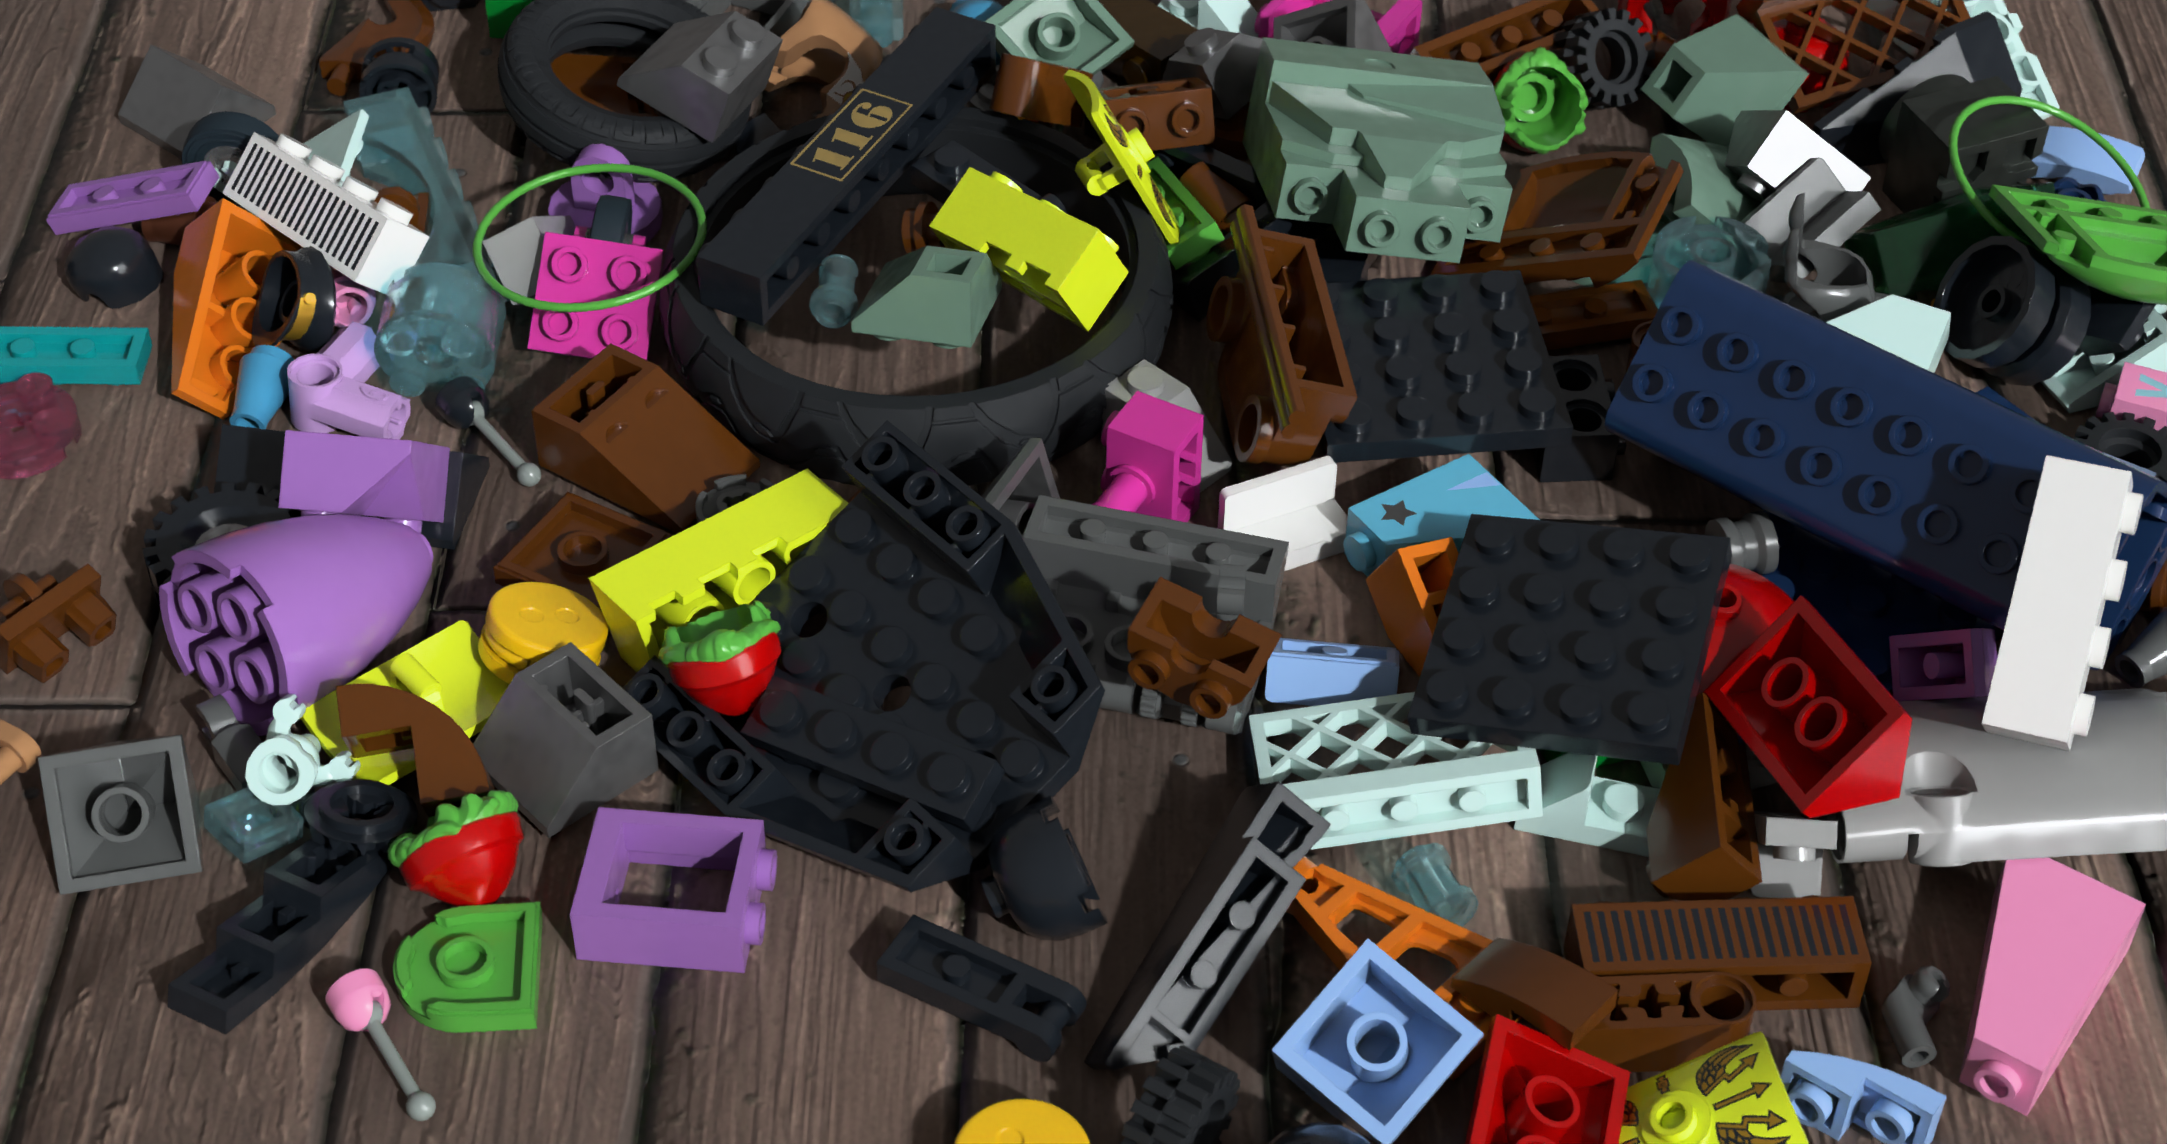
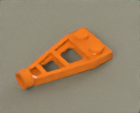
[1286,856,1522,1081]

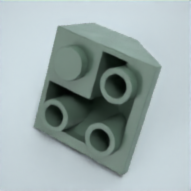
[1641,14,1809,146]
[851,246,1002,349]

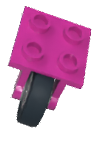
[527,195,664,360]

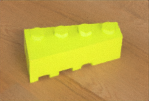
[589,468,849,672]

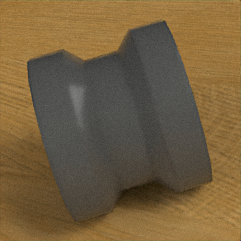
[1704,511,1779,575]

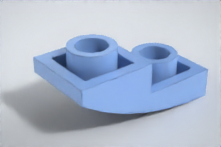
[2030,126,2145,195]
[1781,1050,1947,1144]

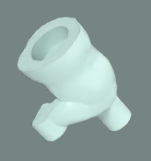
[245,694,361,805]

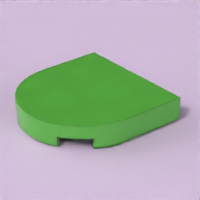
[393,902,543,1033]

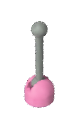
[325,968,436,1121]

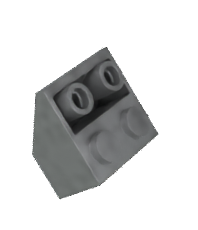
[473,642,659,838]

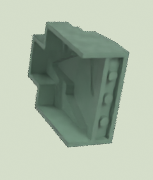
[1242,37,1513,263]

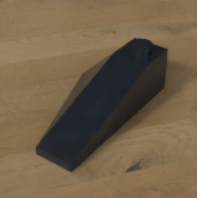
[1812,11,2022,167]

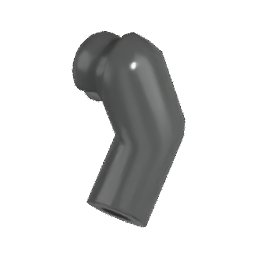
[1882,965,1950,1068]

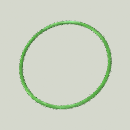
[1948,96,2150,255]
[473,163,707,312]

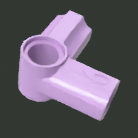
[287,321,411,439]

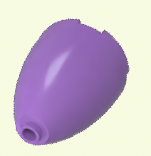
[159,514,433,736]

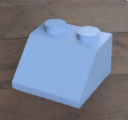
[1271,938,1484,1144]

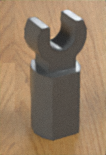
[196,694,262,803]

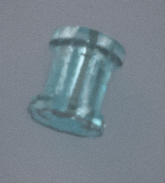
[1391,843,1478,927]

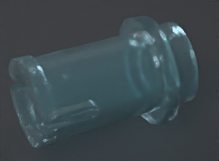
[809,254,859,328]

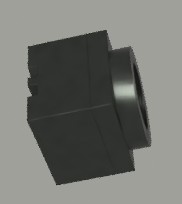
[1879,74,2049,242]

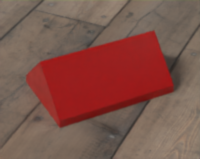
[1704,595,1912,818]
[1465,1013,1630,1144]

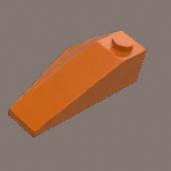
[171,198,303,420]

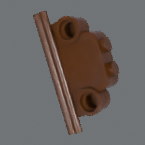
[1207,204,1358,467]

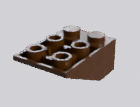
[531,343,760,533]

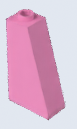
[1959,857,2146,1116]

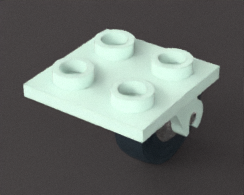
[182,108,369,207]

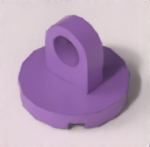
[548,144,663,244]

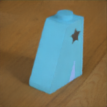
[1343,454,1540,577]

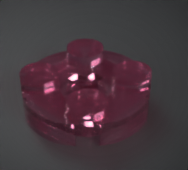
[0,372,82,479]

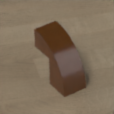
[336,684,495,818]

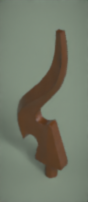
[319,0,435,96]

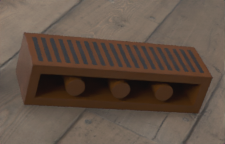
[1563,895,1872,1011]

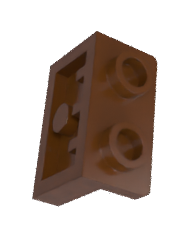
[1098,77,1215,151]

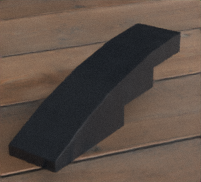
[168,838,392,1035]

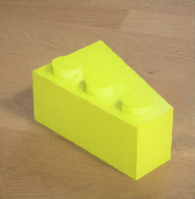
[929,167,1129,332]

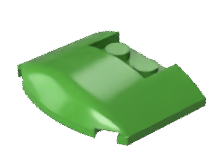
[1989,184,2167,305]

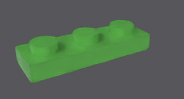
[1147,157,1225,270]

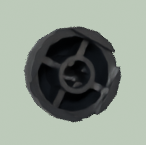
[981,795,1108,941]

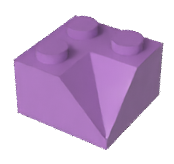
[278,430,450,533]

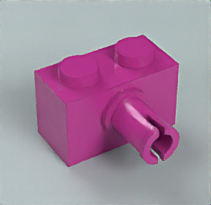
[1092,391,1204,523]

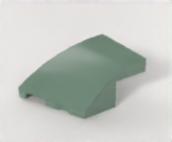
[1650,133,1762,271]

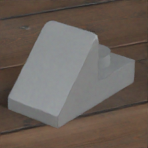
[1750,811,1838,898]

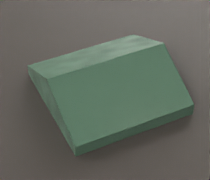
[984,0,1135,76]

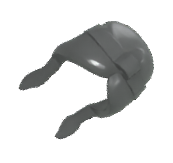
[1782,193,1889,322]

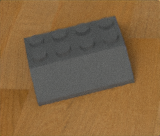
[1022,495,1289,735]

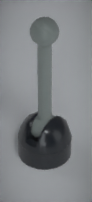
[435,376,541,487]

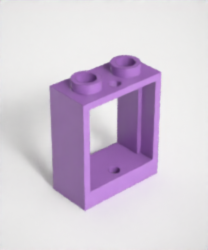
[570,807,777,973]

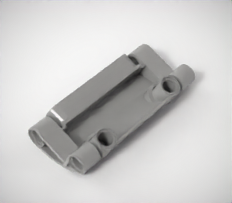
[1827,688,2167,867]

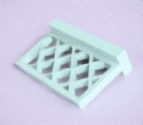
[1249,692,1543,850]

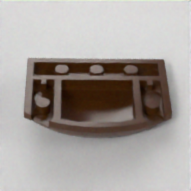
[1430,151,1684,289]

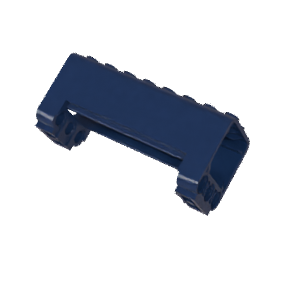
[1605,260,2167,671]

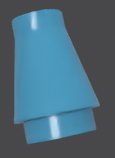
[229,345,295,429]

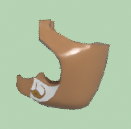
[764,0,883,119]

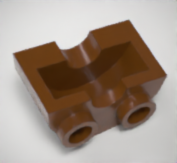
[1127,577,1282,719]

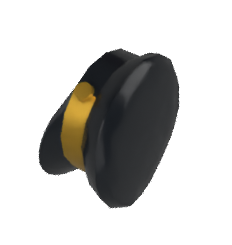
[252,246,336,354]

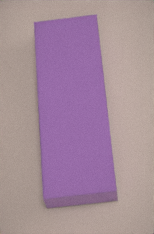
[46,161,220,235]

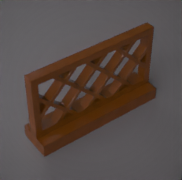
[1736,0,1971,114]

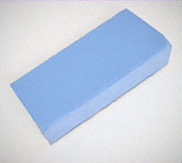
[1265,638,1399,706]

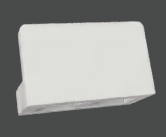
[1218,456,1348,571]

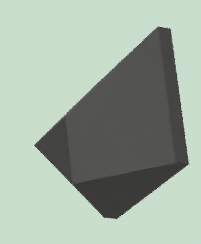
[38,734,203,895]

